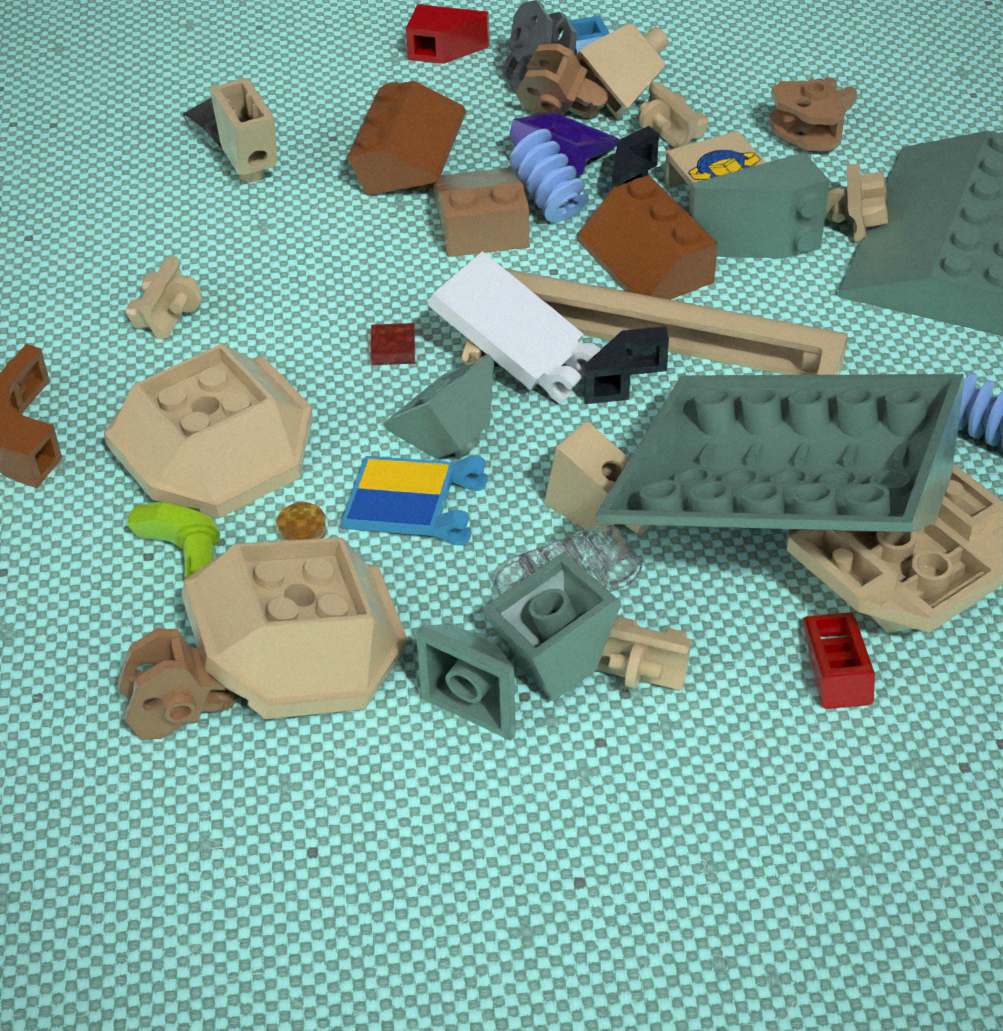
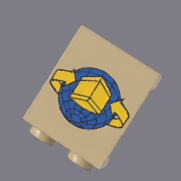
[665,131,767,188]

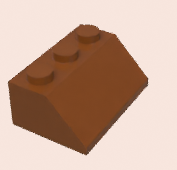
[347,80,466,196]
[577,175,718,300]

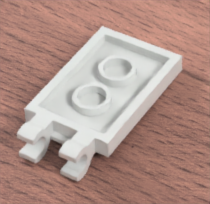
[427,251,601,404]

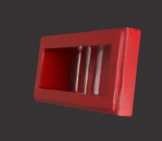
[803,612,875,709]

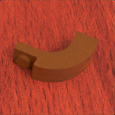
[0,344,62,488]

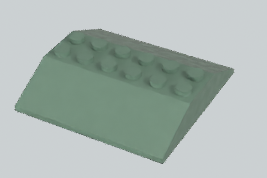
[839,131,1003,336]
[596,374,964,532]

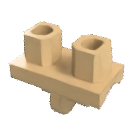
[639,82,709,148]
[825,163,889,242]
[125,256,202,340]
[596,616,692,691]

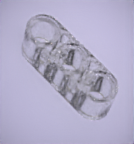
[491,524,642,596]

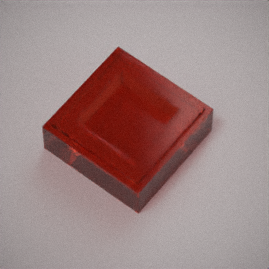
[371,323,416,365]

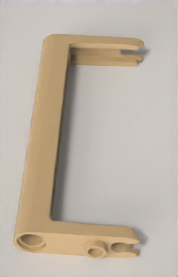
[461,269,848,375]

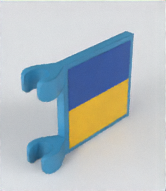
[341,456,488,546]

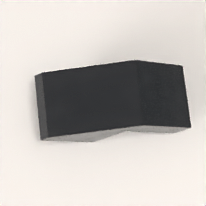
[612,126,659,189]
[584,326,669,404]

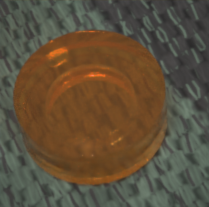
[277,502,326,541]

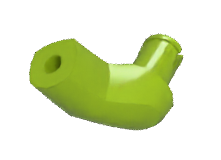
[127,502,221,579]

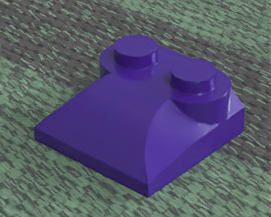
[509,113,619,175]

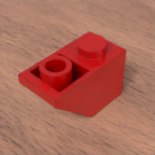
[406,4,490,64]

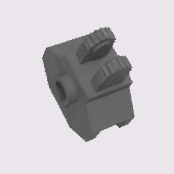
[502,0,577,91]

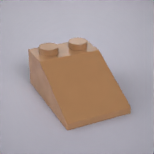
[432,167,530,257]

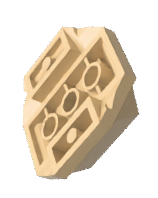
[104,344,313,519]
[787,463,1003,633]
[181,537,408,719]

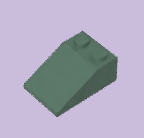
[689,152,830,259]

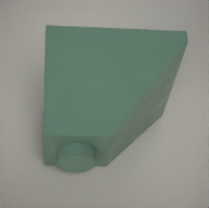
[383,354,494,459]
[482,552,621,701]
[416,624,516,741]

